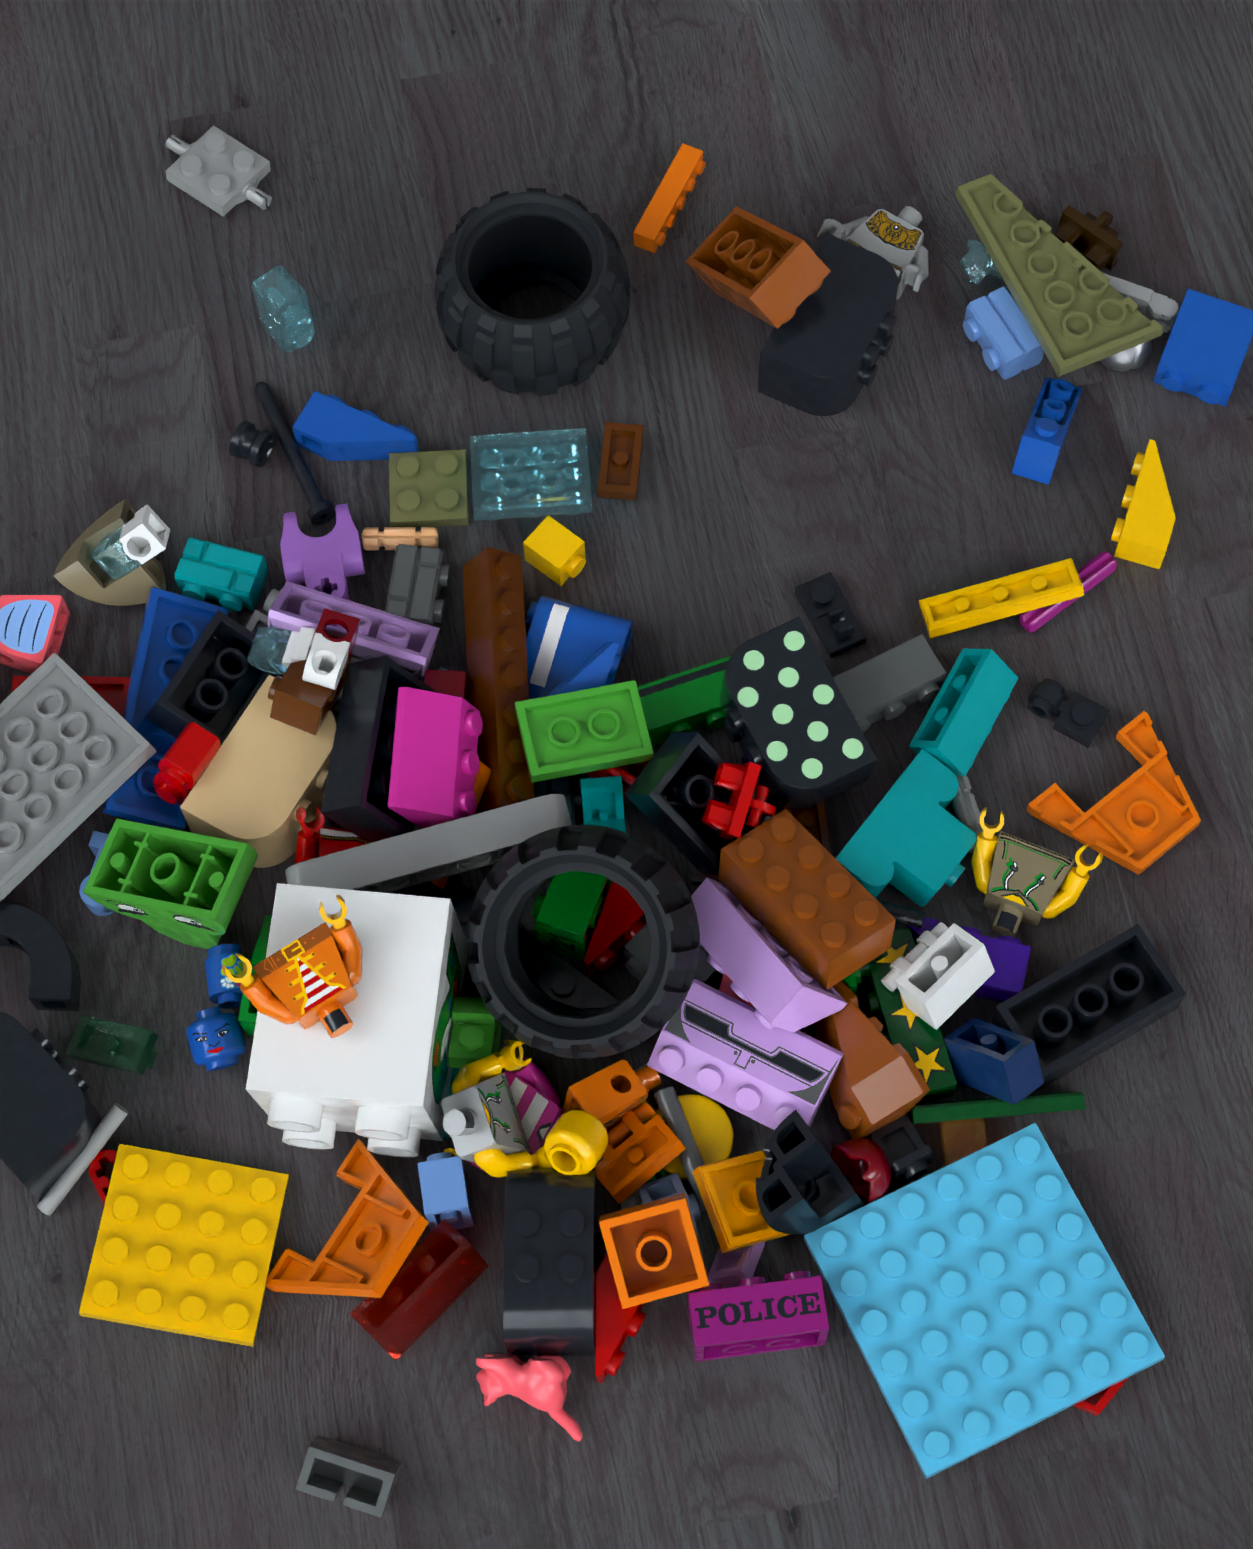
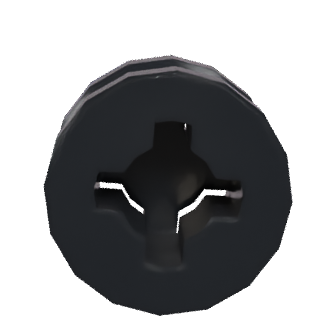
[229,420,276,468]

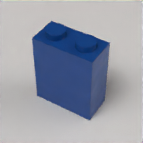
[1153,289,1253,407]

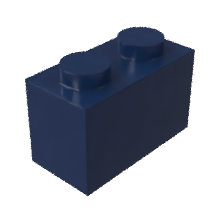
[944,1018,1044,1105]

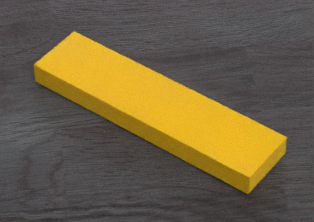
[919,558,1084,639]

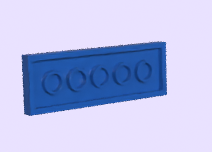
[102,587,229,831]

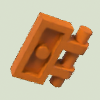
[594,1101,686,1204]

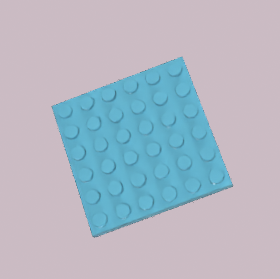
[804,1123,1165,1479]

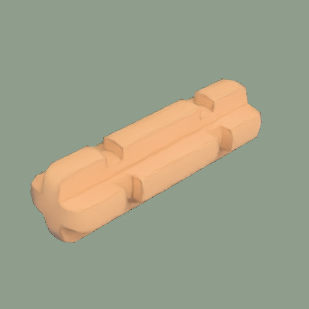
[362,527,439,551]

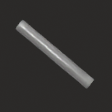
[37,1103,129,1216]

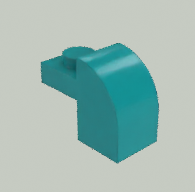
[580,776,626,832]

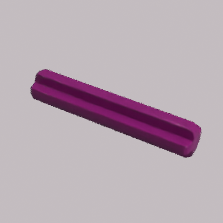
[1018,551,1117,633]

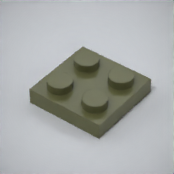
[389,449,469,528]

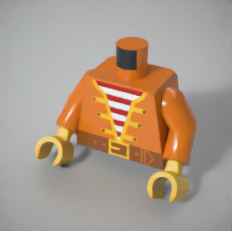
[222,895,363,1038]

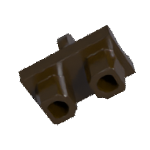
[1054,205,1123,271]

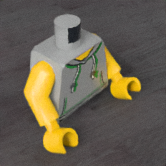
[441,1041,553,1178]

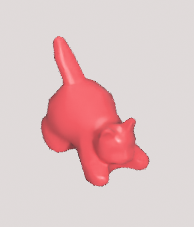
[476,1353,583,1442]

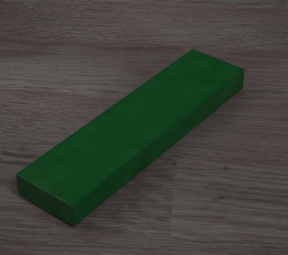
[909,1091,1085,1124]

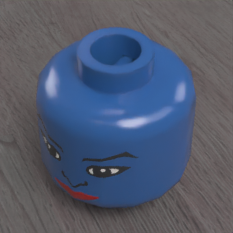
[186,1006,246,1072]

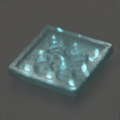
[470,428,593,521]

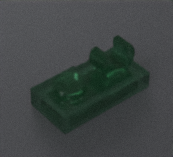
[66,1015,158,1075]

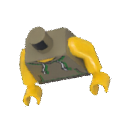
[971,807,1103,937]

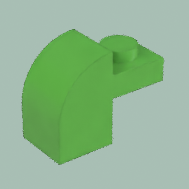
[448,996,502,1068]

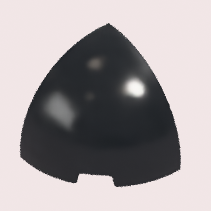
[756,1110,865,1234]

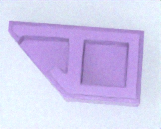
[708,1242,765,1288]

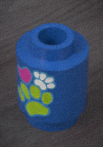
[204,944,246,1009]

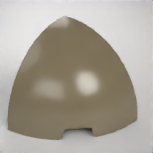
[53,499,166,606]

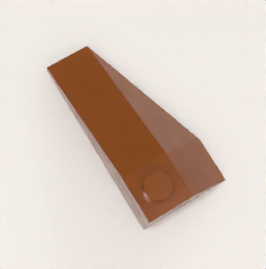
[813,981,930,1139]

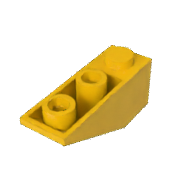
[1111,439,1176,569]

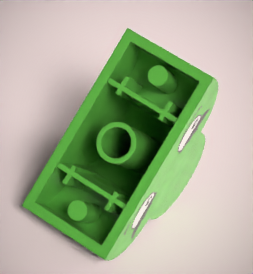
[83,818,258,949]

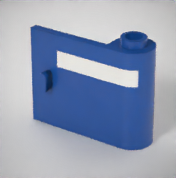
[526,595,634,699]

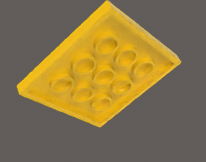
[79,1144,289,1347]

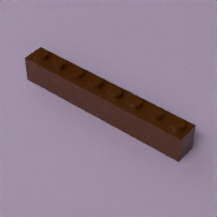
[463,547,534,865]

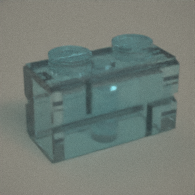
[251,265,316,353]

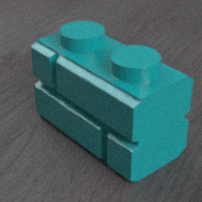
[174,537,269,612]

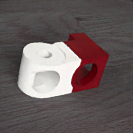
[302,608,360,690]

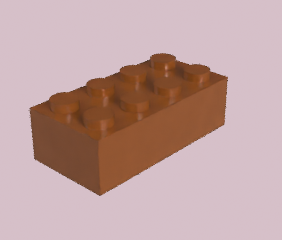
[685,206,831,329]
[718,809,896,990]

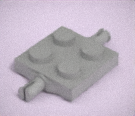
[165,125,272,217]

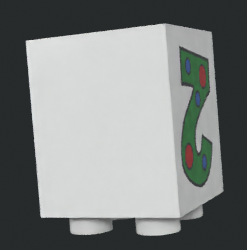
[246,883,468,1158]

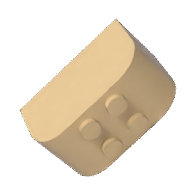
[180,675,336,868]

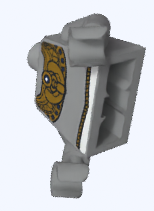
[817,206,929,300]

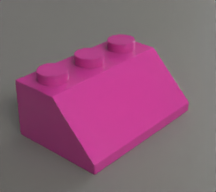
[388,687,483,829]

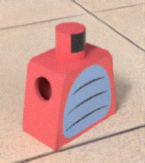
[0,595,70,674]

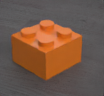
[599,1193,709,1309]

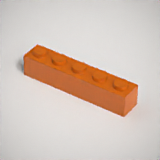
[633,143,706,254]

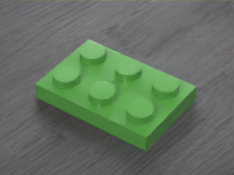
[515,680,654,783]

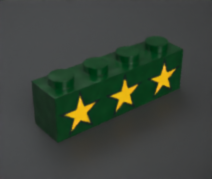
[859,927,957,1104]

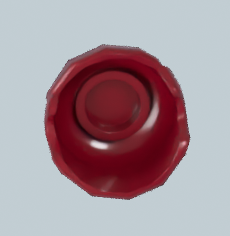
[831,1139,891,1204]

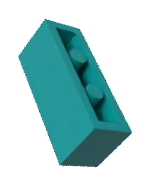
[909,648,1018,776]

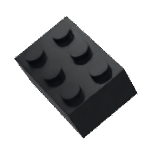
[144,610,284,745]
[624,732,775,873]

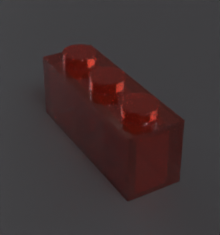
[350,1219,489,1361]

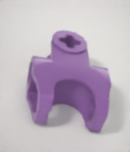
[280,503,365,600]

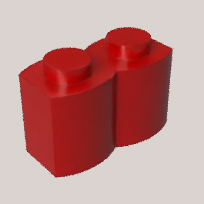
[153,722,221,805]

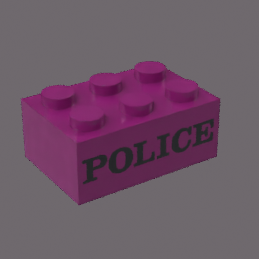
[688,1271,829,1362]

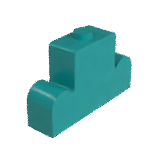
[835,748,977,907]

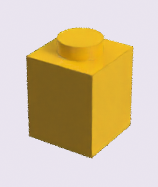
[523,515,586,586]

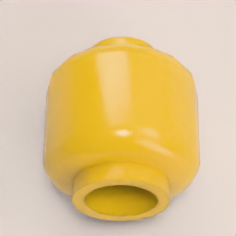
[544,1110,609,1175]

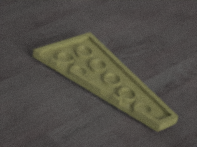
[956,174,1164,377]

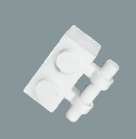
[881,922,995,1030]

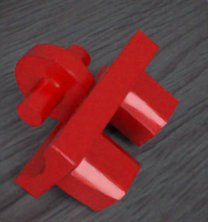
[702,762,776,840]

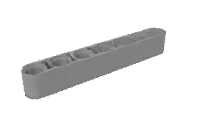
[285,794,572,893]

